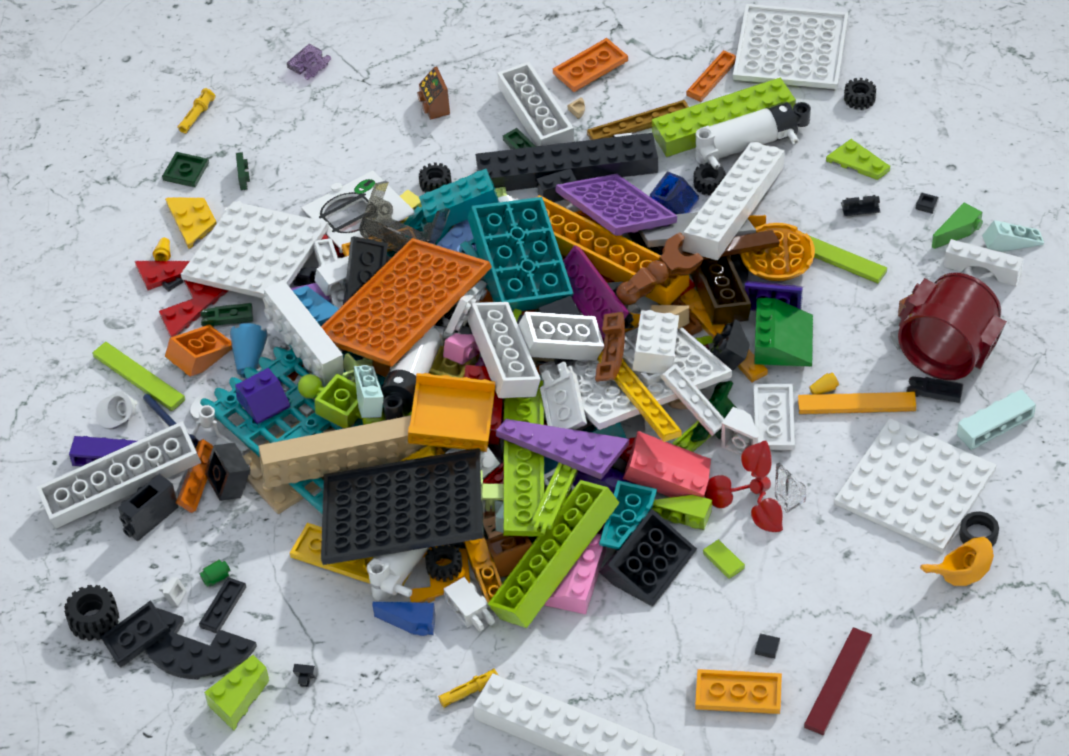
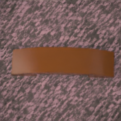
[595,312,625,382]

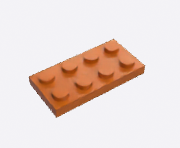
[553,38,628,92]

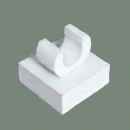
[159,577,187,606]

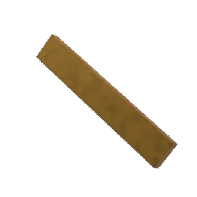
[587,100,689,140]

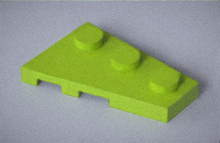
[826,139,891,180]

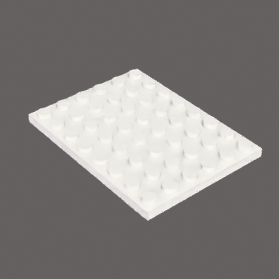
[539,327,732,430]

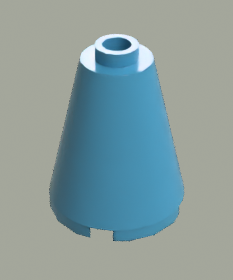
[230,323,268,379]

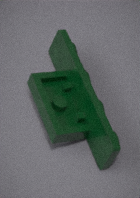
[690,380,738,442]

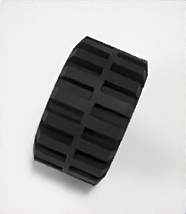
[64,585,119,641]

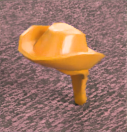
[920,536,994,586]

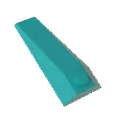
[599,480,657,550]

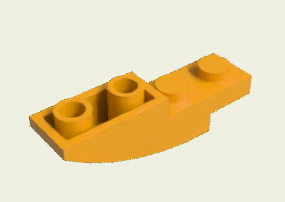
[464,538,502,603]

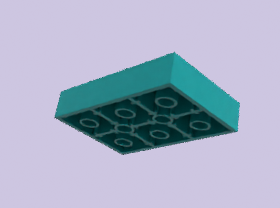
[467,197,574,312]

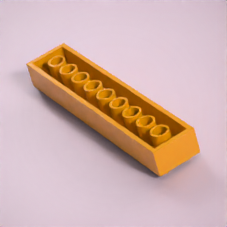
[536,195,689,305]

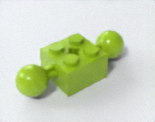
[298,374,386,429]

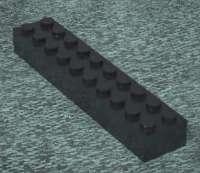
[475,132,658,191]

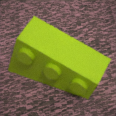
[204,655,269,731]

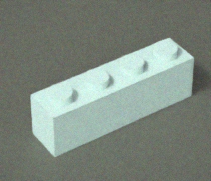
[957,389,1036,450]

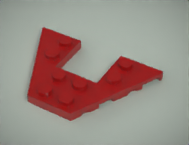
[135,261,229,338]

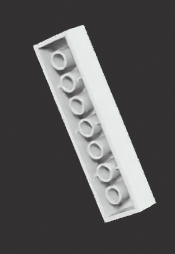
[37,421,201,529]

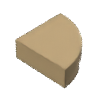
[567,97,585,119]

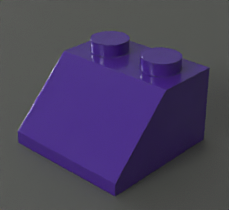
[235,368,290,425]

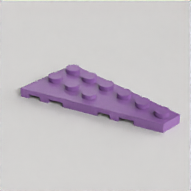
[496,419,629,479]

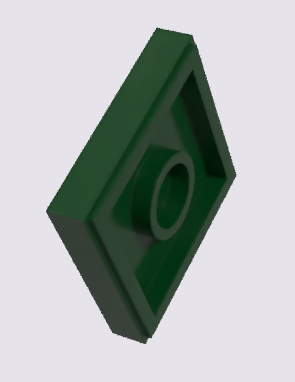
[162,152,209,187]

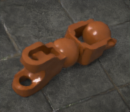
[616,232,704,305]

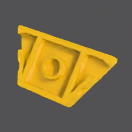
[165,197,217,249]

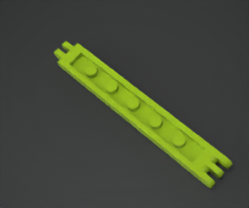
[531,462,579,535]

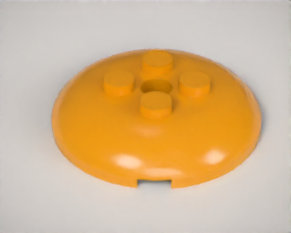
[740,223,815,281]

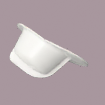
[96,392,138,429]

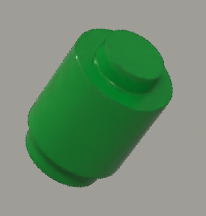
[199,559,231,587]

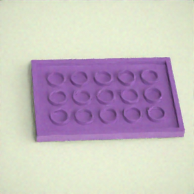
[556,174,678,236]

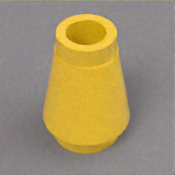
[153,237,171,261]
[809,372,839,394]

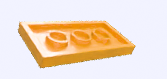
[695,669,782,714]

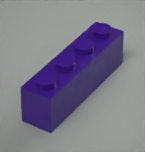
[69,436,137,467]

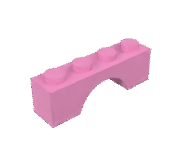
[443,333,480,364]

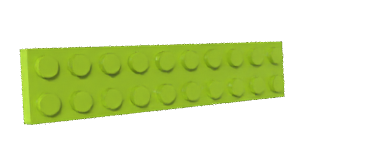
[503,380,544,537]

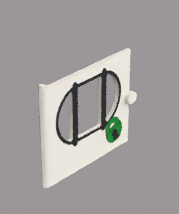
[301,171,415,253]

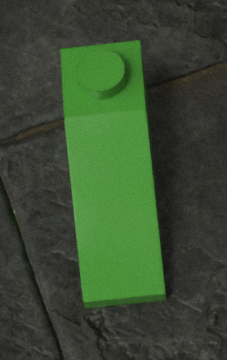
[932,202,983,249]

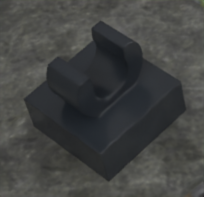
[293,664,318,687]

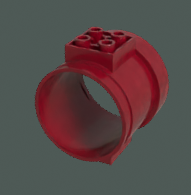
[898,273,1007,380]

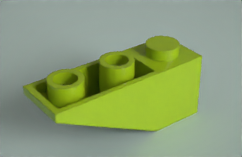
[650,495,712,530]

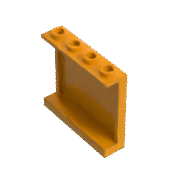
[408,373,495,452]

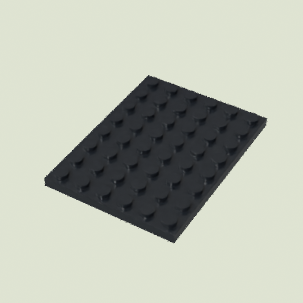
[321,448,484,565]

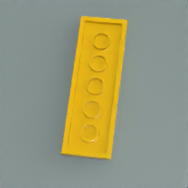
[290,522,412,586]

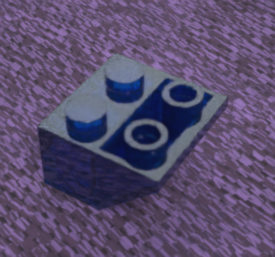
[650,171,699,214]

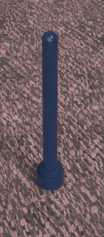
[143,394,199,449]

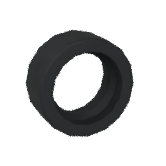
[959,511,999,547]

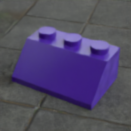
[745,281,803,311]

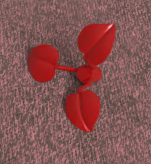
[704,440,783,532]

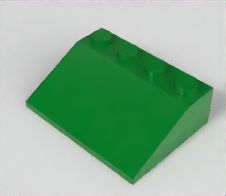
[754,298,813,367]

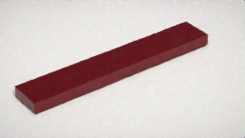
[804,627,872,735]

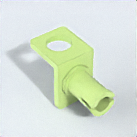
[342,353,372,383]
[481,470,504,512]

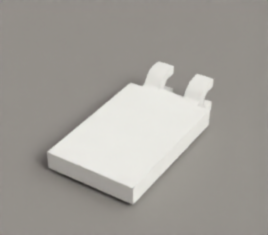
[540,362,587,430]

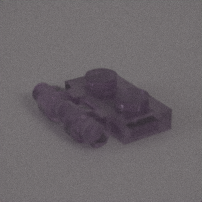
[287,44,331,80]

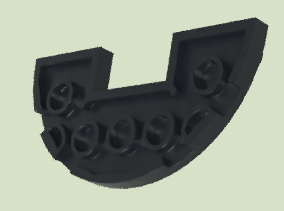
[145,608,257,679]

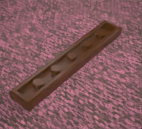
[678,230,780,260]

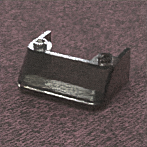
[359,181,450,252]

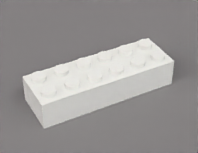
[497,62,574,146]
[263,280,344,388]
[467,302,540,398]

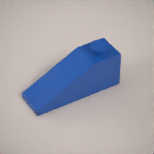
[372,601,436,636]

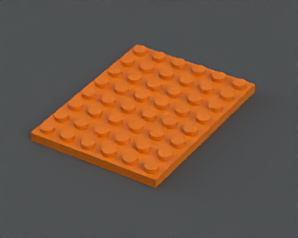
[321,238,492,367]

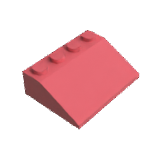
[623,431,711,497]

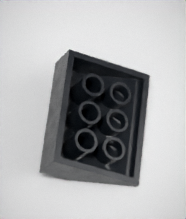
[599,509,697,606]

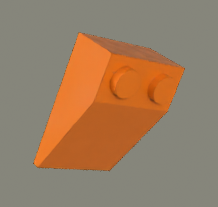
[165,324,232,377]

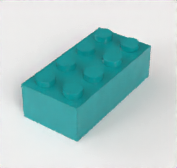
[419,169,499,233]

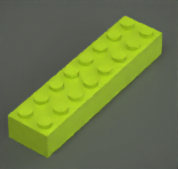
[652,77,796,157]
[488,480,619,628]

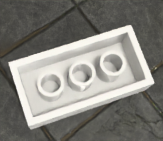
[632,310,679,374]
[518,312,604,361]

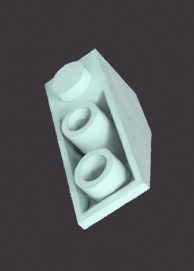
[982,220,1044,252]
[354,365,383,418]

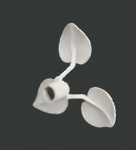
[190,389,249,453]

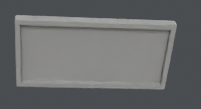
[638,212,756,247]

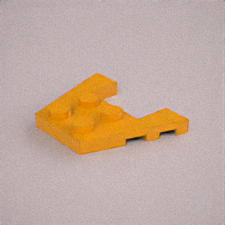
[410,545,470,603]

